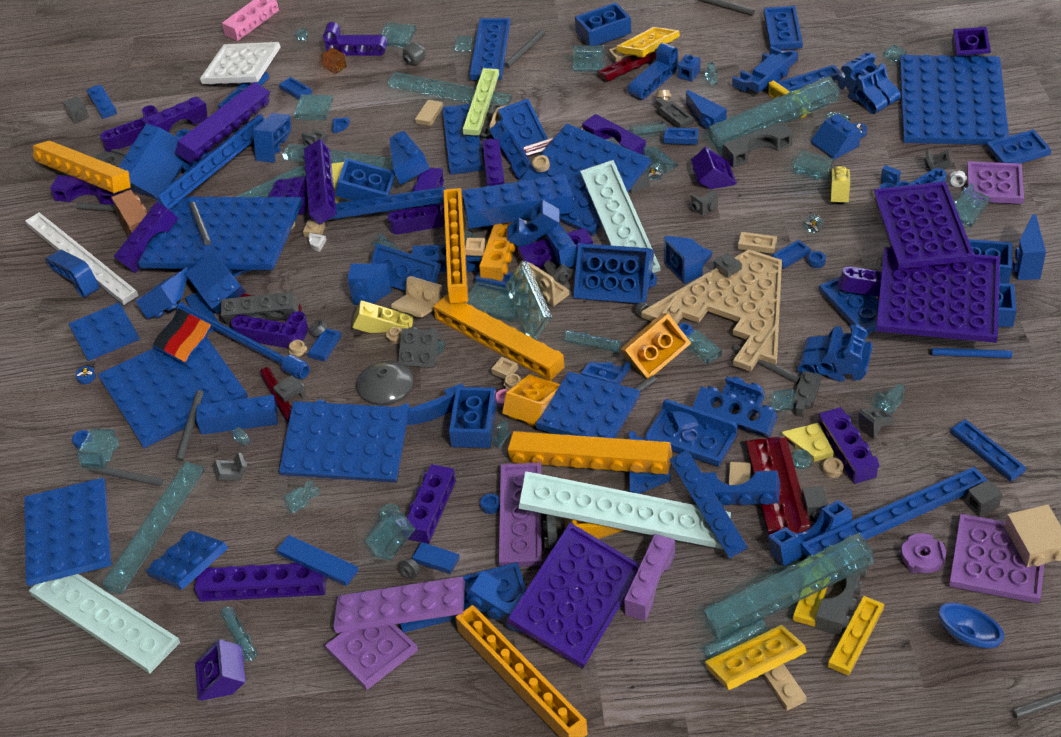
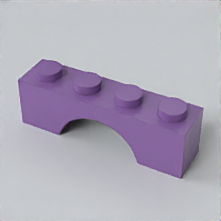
[624,534,675,621]

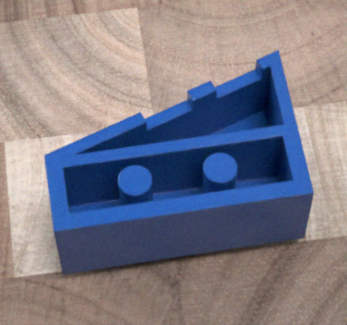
[252,113,291,163]
[389,131,430,185]

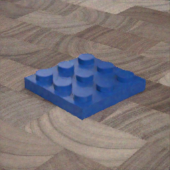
[68,302,140,361]
[146,530,228,590]

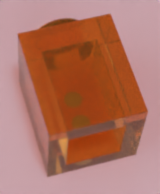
[321,47,347,74]

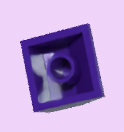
[952,27,991,56]
[691,147,737,189]
[195,639,246,701]

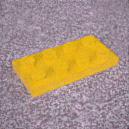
[616,27,680,58]
[705,625,807,690]

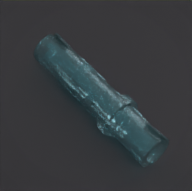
[564,330,622,353]
[220,606,258,661]
[703,618,768,659]

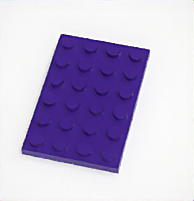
[873,181,975,269]
[507,523,640,669]

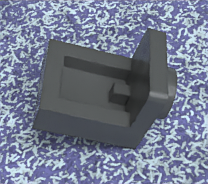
[301,130,328,147]
[924,149,953,170]
[690,190,718,216]
[714,253,742,277]
[544,260,575,285]
[273,375,306,402]
[214,453,247,480]

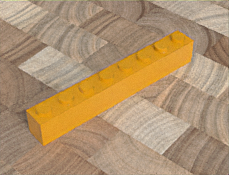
[33,140,131,193]
[444,188,468,303]
[433,294,565,381]
[508,431,673,474]
[456,605,588,737]

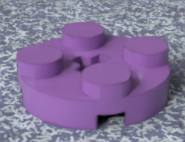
[901,533,946,573]

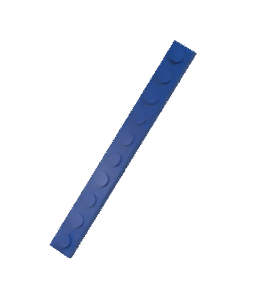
[155,114,265,209]
[801,467,987,563]

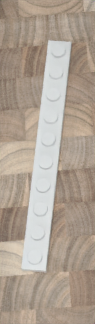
[25,212,138,305]

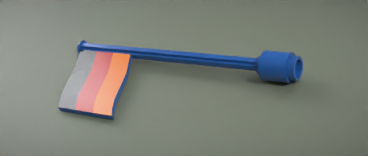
[153,302,310,379]

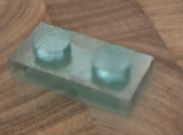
[686,329,722,364]

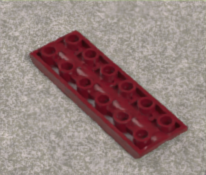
[745,436,811,536]

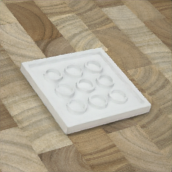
[200,42,281,85]

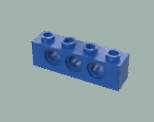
[412,244,485,273]
[693,386,778,438]

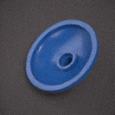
[938,603,1004,649]

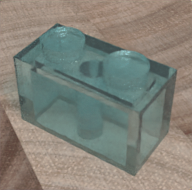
[78,428,119,469]
[365,509,415,560]

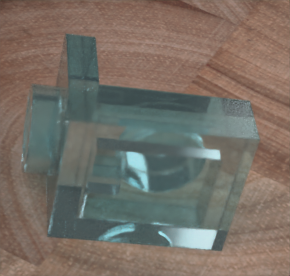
[874,384,905,414]

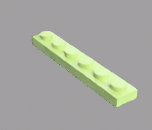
[463,68,499,135]

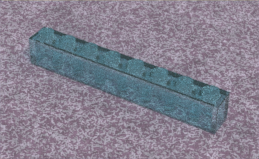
[709,76,840,151]
[704,533,874,641]

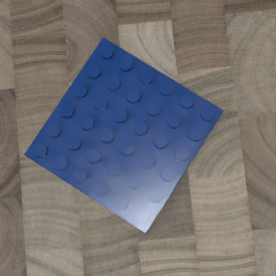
[518,123,651,236]
[98,337,248,449]

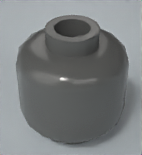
[402,42,426,66]

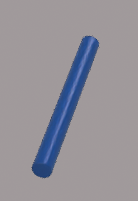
[932,348,1012,358]

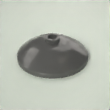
[357,361,414,406]

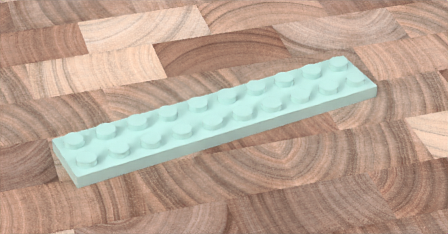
[519,471,731,549]

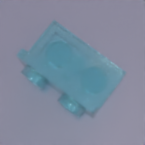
[572,45,606,72]
[792,150,834,180]
[954,183,990,227]

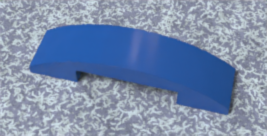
[489,119,532,179]
[398,383,464,425]

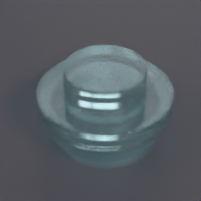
[792,449,812,469]

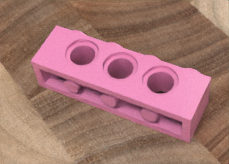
[222,0,279,41]

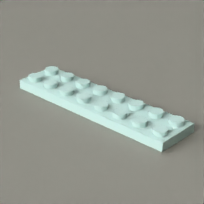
[580,160,661,273]
[29,574,180,674]

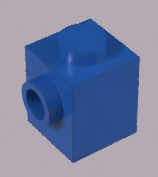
[678,54,701,82]

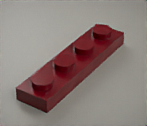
[597,50,657,81]

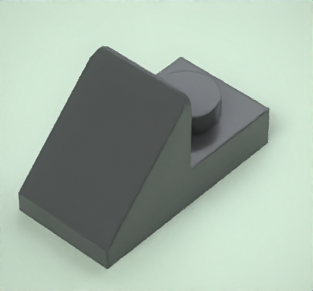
[859,408,896,439]

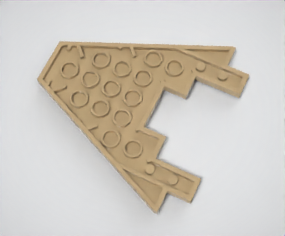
[641,249,782,372]

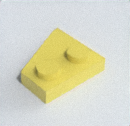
[782,423,834,462]

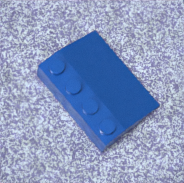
[119,123,186,199]
[573,243,654,303]

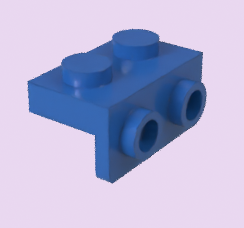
[719,376,765,416]

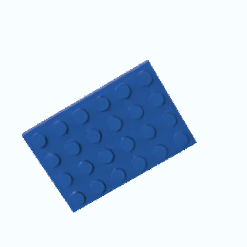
[279,401,409,483]
[24,478,112,586]

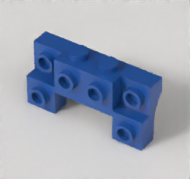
[732,46,798,93]

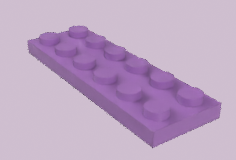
[499,463,542,567]
[334,577,465,633]

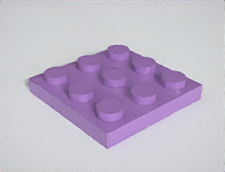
[967,161,1024,204]
[325,624,418,690]

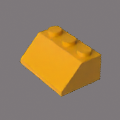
[619,313,691,379]

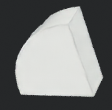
[308,233,327,252]

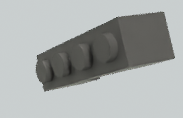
[723,121,793,168]
[815,549,869,637]

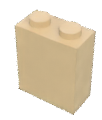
[1005,505,1061,567]

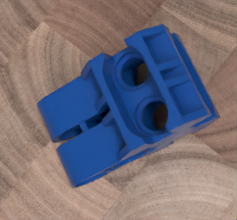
[836,52,901,114]
[798,325,873,382]

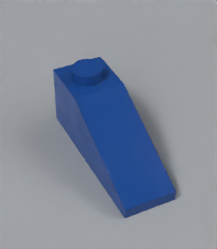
[686,90,727,132]

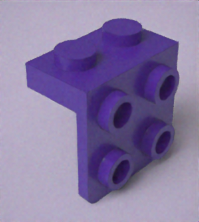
[268,176,308,215]

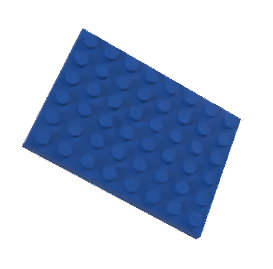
[900,55,1009,145]
[138,196,303,270]

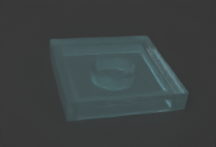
[381,22,416,48]
[294,94,333,120]
[629,120,667,134]

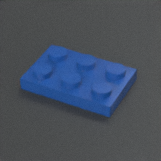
[498,99,548,147]
[986,129,1051,164]

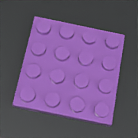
[949,514,1044,604]

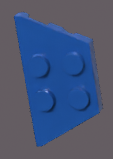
[629,431,671,494]

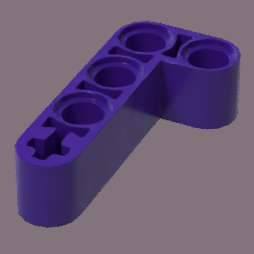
[323,22,387,56]
[100,105,159,152]
[388,202,445,234]
[837,267,882,297]
[231,311,309,348]

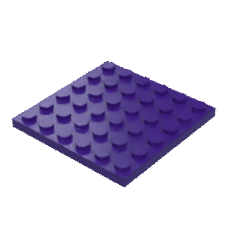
[876,246,1000,343]

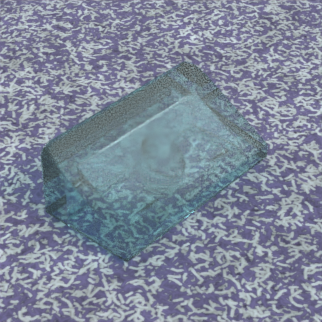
[643,147,678,173]

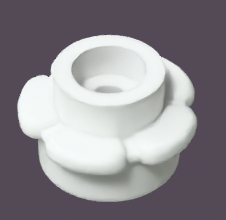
[950,171,967,187]

